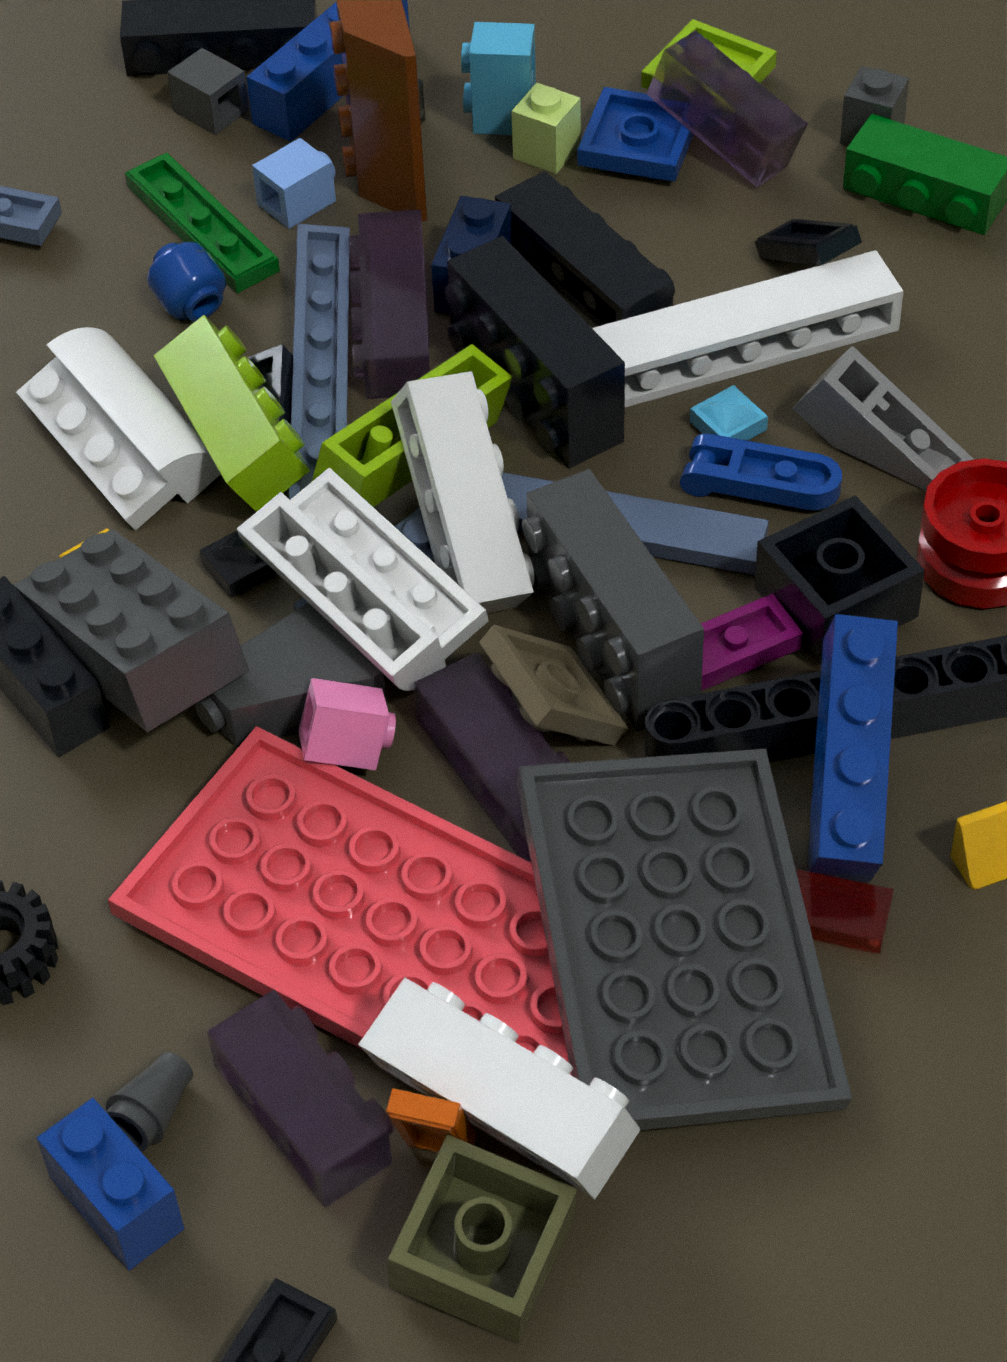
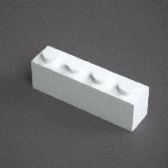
[391,371,534,613]
[358,977,641,1200]

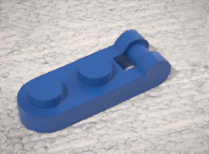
[680,433,842,510]

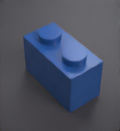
[36,1098,185,1271]

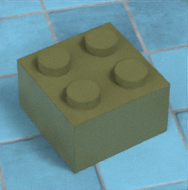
[388,1134,578,1344]

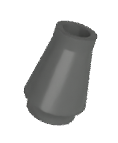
[106,1052,193,1152]

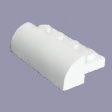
[16,327,221,531]
[237,468,489,691]

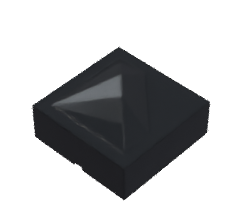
[199,531,277,598]

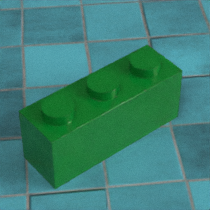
[843,114,1007,236]

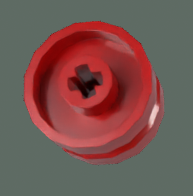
[916,458,1007,609]

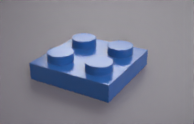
[577,87,700,182]

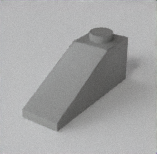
[792,346,975,491]

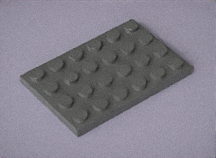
[516,749,852,1130]

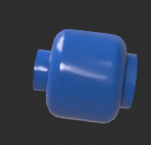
[147,242,226,321]

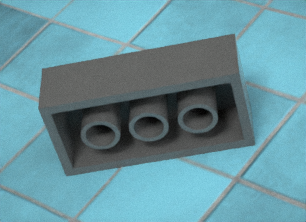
[522,469,704,732]
[13,529,249,732]

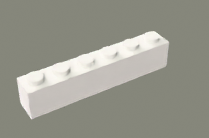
[592,250,904,408]

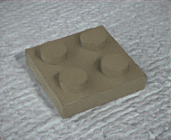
[479,625,629,746]

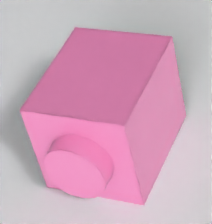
[298,678,396,771]

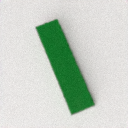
[125,152,280,293]

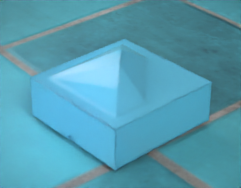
[690,385,768,440]

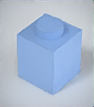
[252,138,336,229]

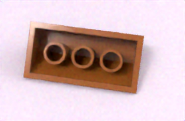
[329,0,427,222]

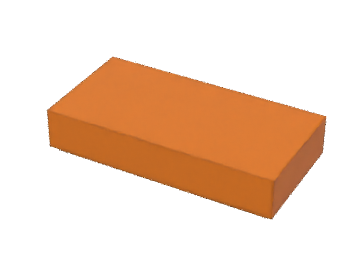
[386,1088,476,1153]

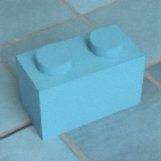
[461,22,536,135]

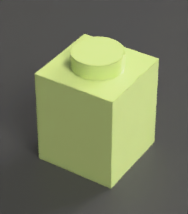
[511,83,581,174]

